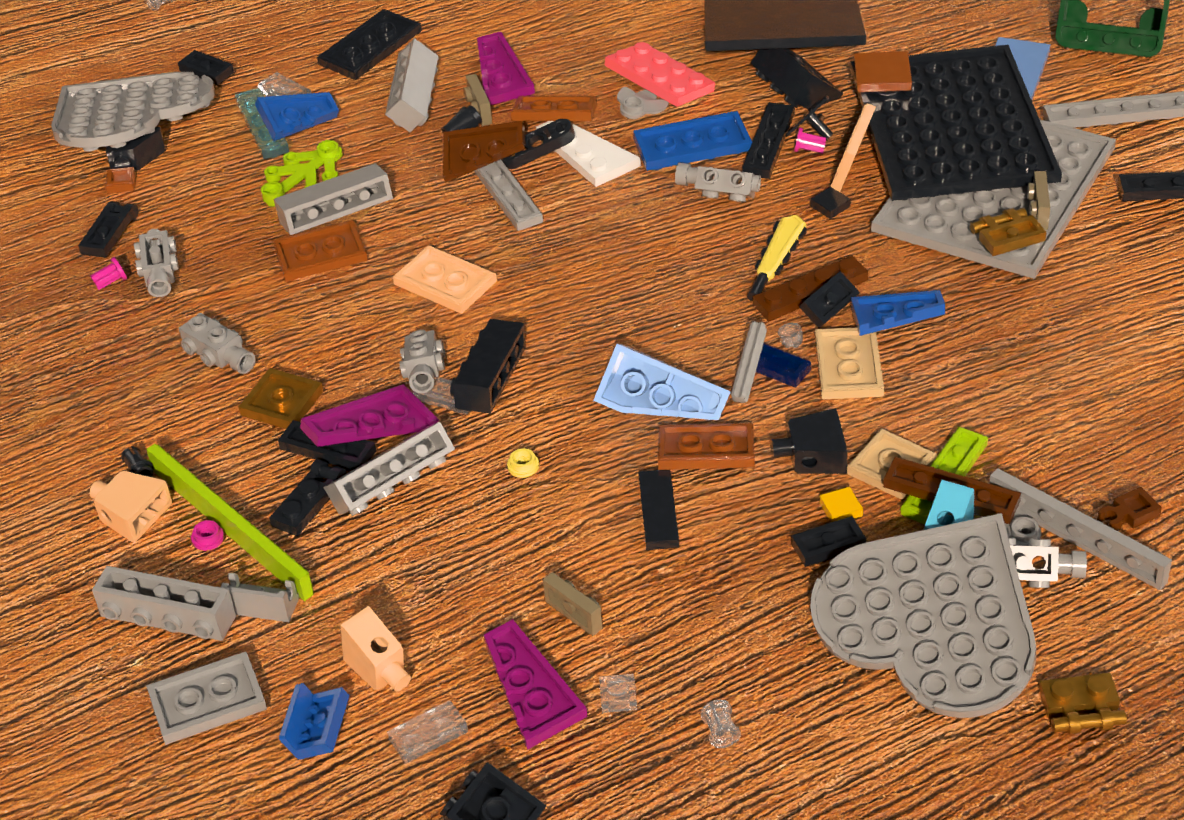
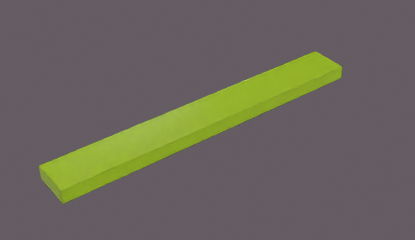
[146,444,313,601]

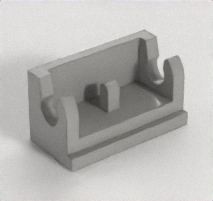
[220,573,300,622]

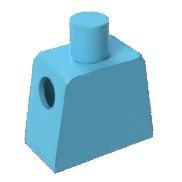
[924,480,974,530]

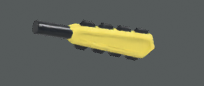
[747,215,807,301]

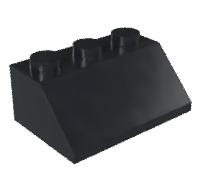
[750,48,843,110]

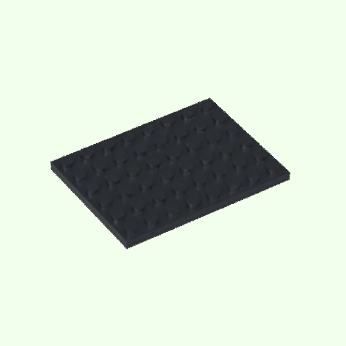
[850,44,1062,201]

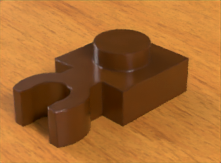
[1097,487,1162,531]

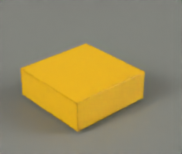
[819,486,863,522]

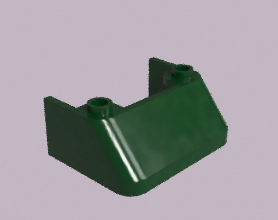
[1056,0,1171,58]

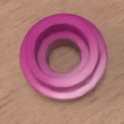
[191,520,224,551]

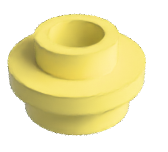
[507,448,539,478]

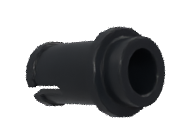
[121,446,154,477]

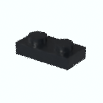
[178,50,234,86]
[799,271,860,329]
[791,516,866,567]

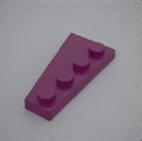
[477,31,535,106]
[300,384,439,447]
[484,619,588,750]

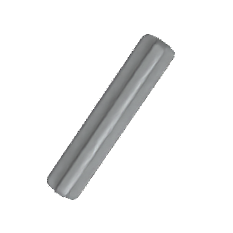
[731,321,767,403]

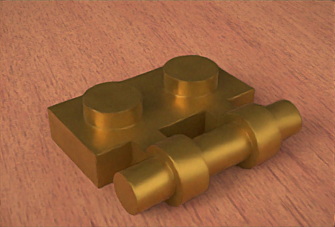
[970,208,1046,256]
[1039,673,1127,735]

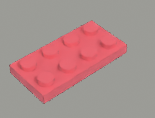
[605,42,715,107]

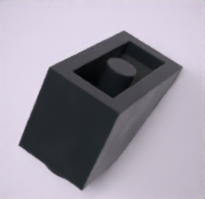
[106,127,166,171]

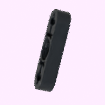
[501,119,575,169]

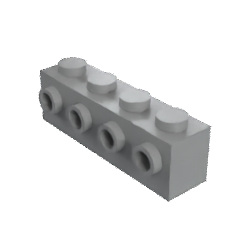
[385,38,438,132]
[273,163,393,235]
[323,422,455,516]
[92,566,236,641]

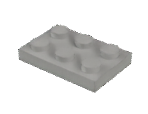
[146,651,267,745]

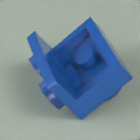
[279,683,350,760]

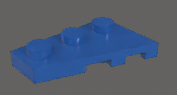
[255,92,339,141]
[851,290,945,336]

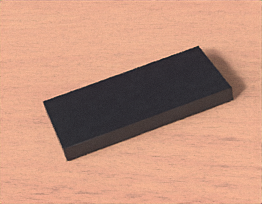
[317,9,422,80]

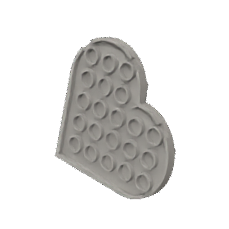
[51,72,215,152]
[810,513,1036,718]

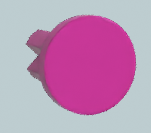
[794,127,826,154]
[90,257,127,290]

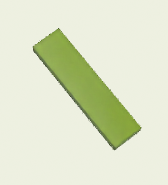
[901,427,988,524]

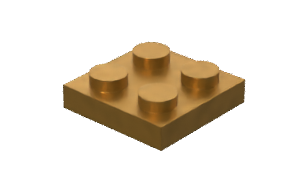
[238,368,323,429]

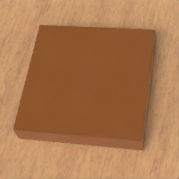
[854,51,912,92]

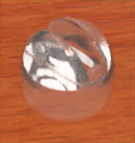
[778,323,803,348]

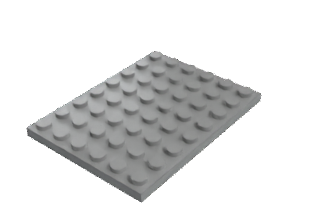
[871,120,1116,279]

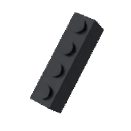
[450,319,526,414]

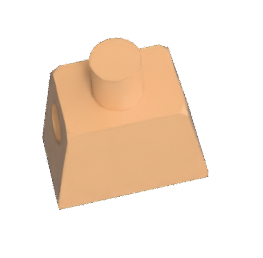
[90,471,172,543]
[341,606,411,692]

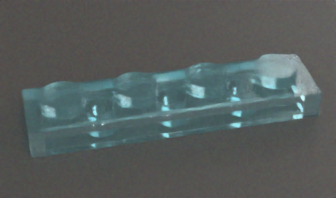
[235,88,289,159]

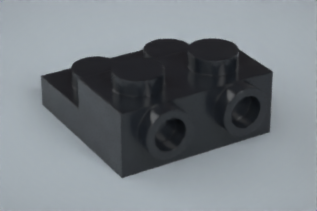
[440,762,547,820]

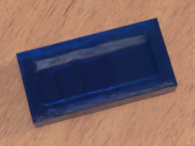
[756,343,811,388]

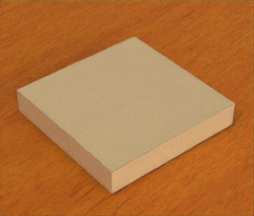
[847,428,936,500]

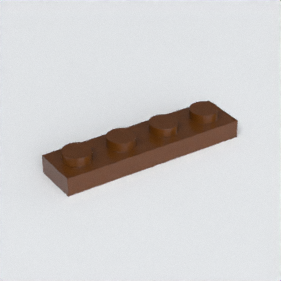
[753,255,868,322]
[883,457,1021,524]

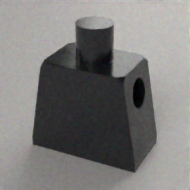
[771,409,848,474]

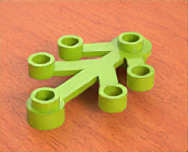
[261,140,342,206]

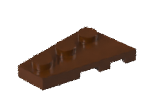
[443,121,525,183]

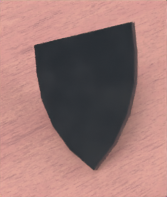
[786,95,834,140]

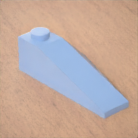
[593,344,731,420]

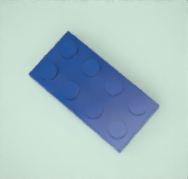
[633,111,752,171]

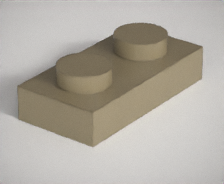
[463,74,492,126]
[1027,171,1050,230]
[543,572,603,636]

